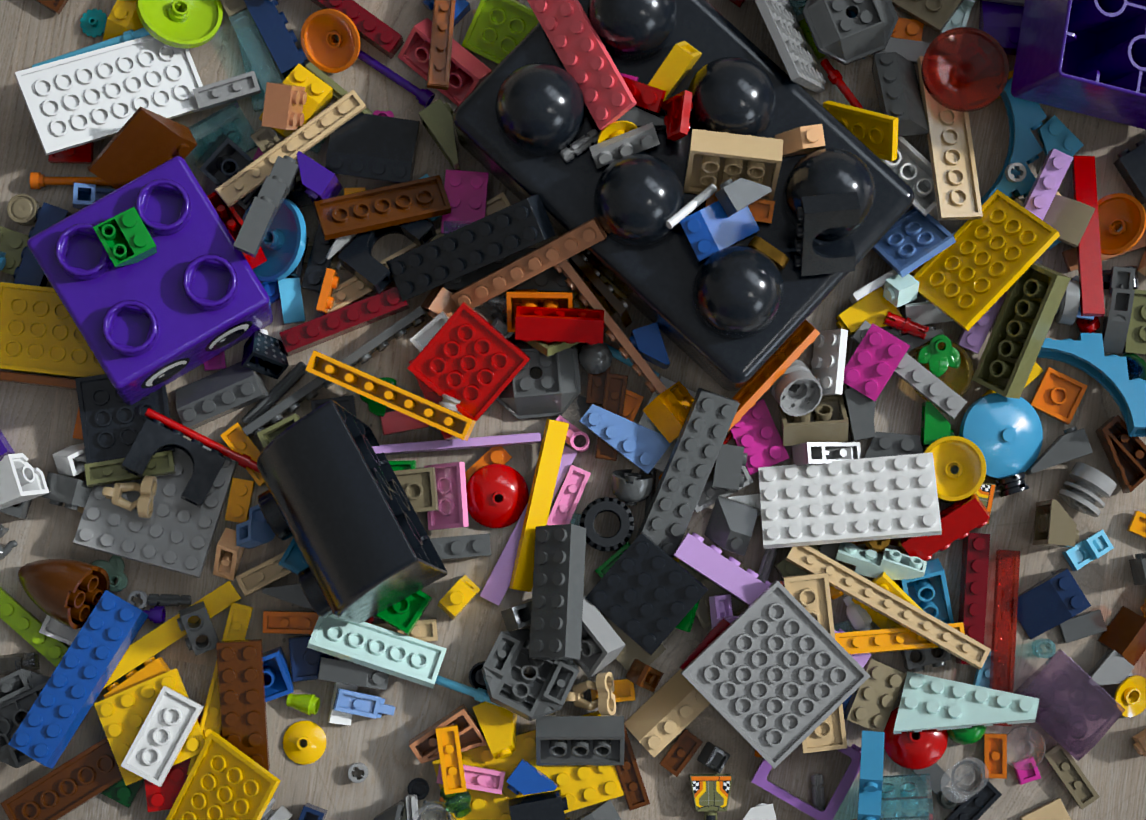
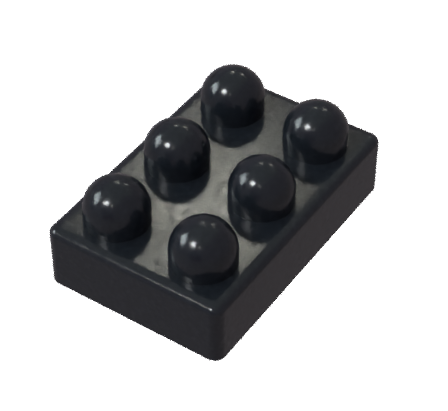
[453,0,914,391]

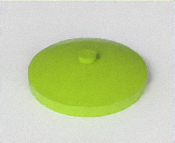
[136,0,223,49]

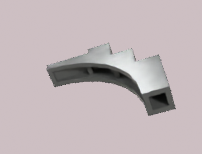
[233,155,299,257]
[842,326,944,442]

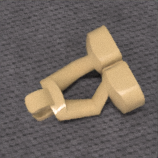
[102,475,157,518]
[565,672,616,716]

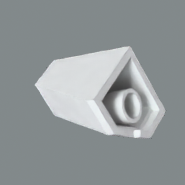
[0,453,49,510]

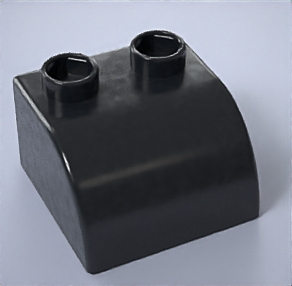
[257,400,448,623]

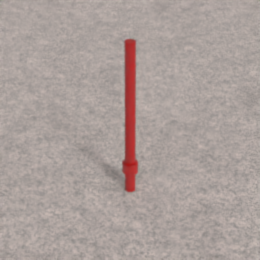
[820,59,864,109]
[145,408,260,473]

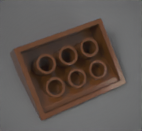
[87,106,198,189]

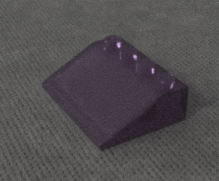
[1013,649,1125,761]

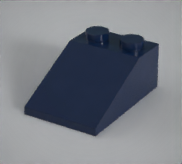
[1007,568,1091,640]

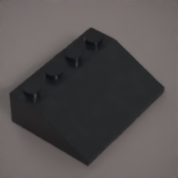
[325,113,420,183]

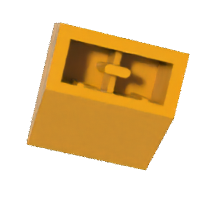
[643,381,694,443]

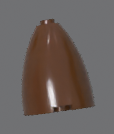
[18,559,110,629]

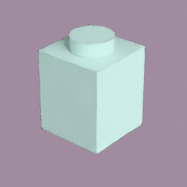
[883,274,919,308]

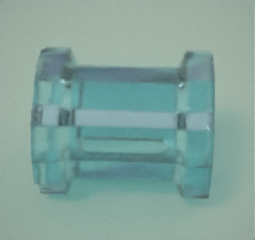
[1031,638,1056,658]

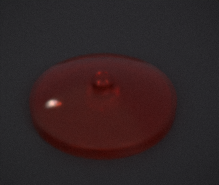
[921,27,1009,112]

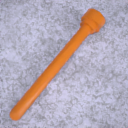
[30,172,111,189]

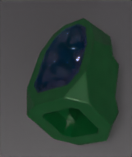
[1122,354,1146,380]

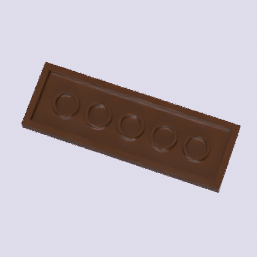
[314,175,451,240]
[216,639,270,771]
[0,737,123,820]

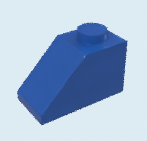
[506,758,558,795]

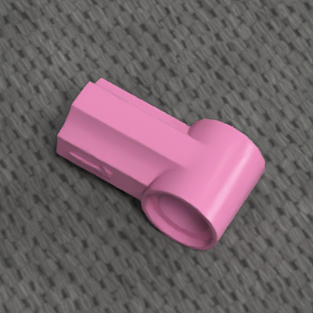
[556,415,590,453]

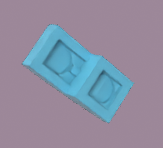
[278,277,305,324]
[1062,529,1114,571]

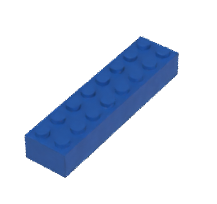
[8,590,148,769]

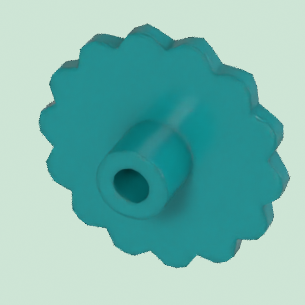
[80,8,107,38]

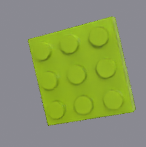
[461,0,539,64]

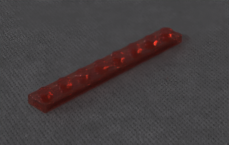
[989,549,1020,726]

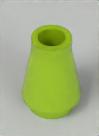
[286,693,320,716]

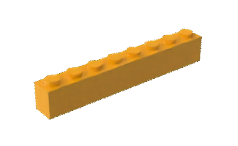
[305,350,476,441]

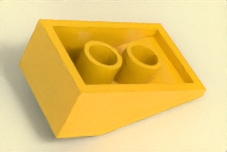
[259,64,333,138]

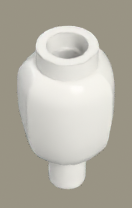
[843,596,872,631]

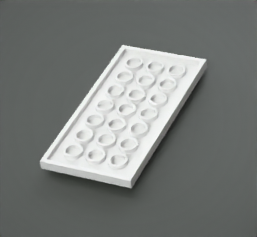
[14,35,203,156]
[758,452,942,549]

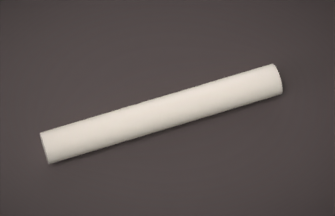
[666,184,717,229]

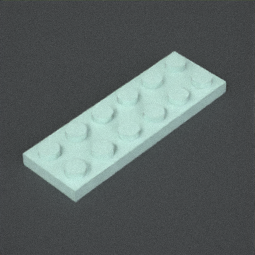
[307,614,447,688]

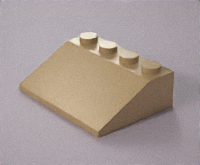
[683,129,783,201]

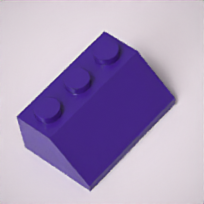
[296,151,343,203]

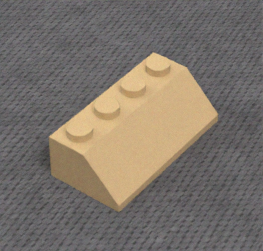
[624,669,711,757]

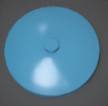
[242,198,307,282]
[959,393,1043,479]

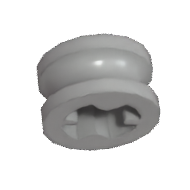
[1004,163,1026,182]
[439,394,461,411]
[127,591,148,610]
[348,762,369,783]

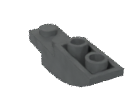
[1102,266,1135,354]

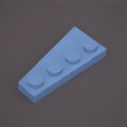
[579,404,672,474]

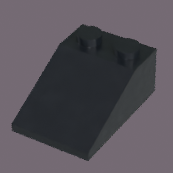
[194,133,263,211]

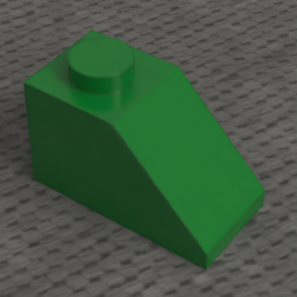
[920,401,954,446]

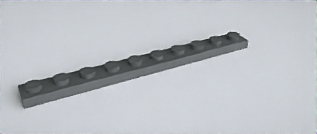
[242,306,426,438]

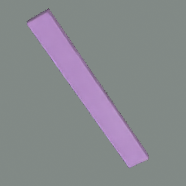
[372,433,543,455]
[480,445,578,606]

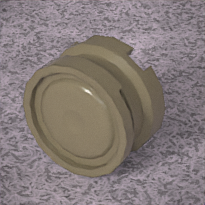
[7,194,40,226]

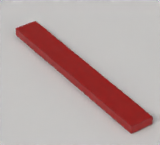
[1072,156,1105,317]

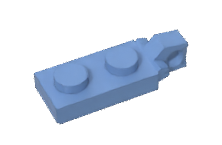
[333,688,395,719]

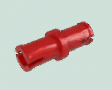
[883,311,929,340]

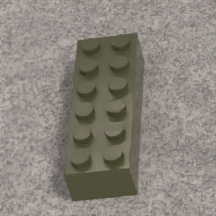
[972,262,1071,399]

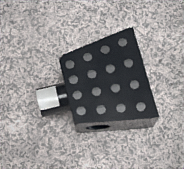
[242,329,289,380]

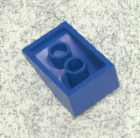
[680,201,760,261]

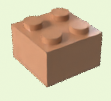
[261,82,307,130]

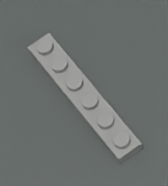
[851,320,967,419]

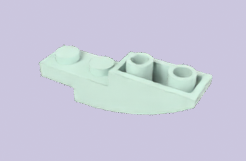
[836,542,927,580]

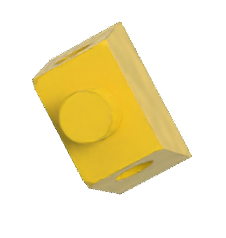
[437,575,481,620]

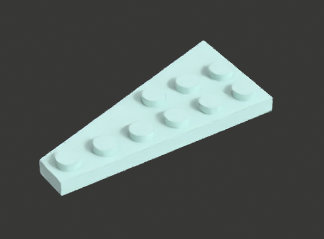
[893,671,1039,734]

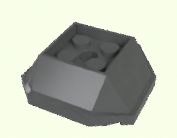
[802,0,899,65]
[495,334,581,420]
[481,628,579,721]
[0,668,50,768]

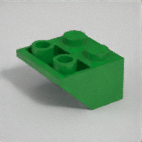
[93,207,157,268]

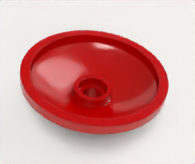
[466,464,529,528]
[884,707,948,770]

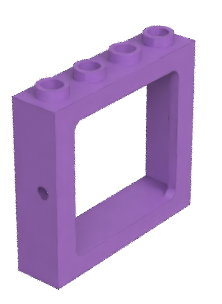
[750,744,861,820]

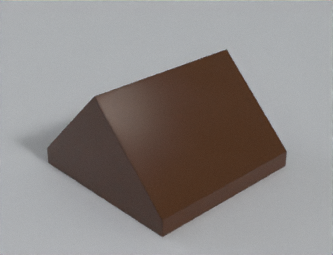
[1097,606,1146,666]

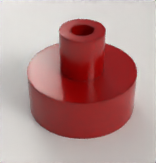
[1077,316,1100,333]

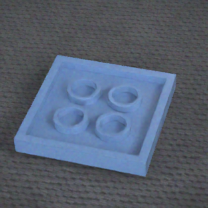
[872,208,956,278]

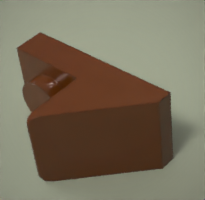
[626,659,664,693]

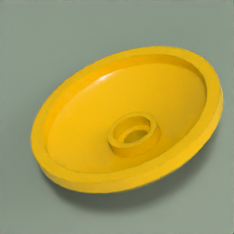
[924,436,986,501]

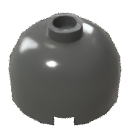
[611,469,654,506]

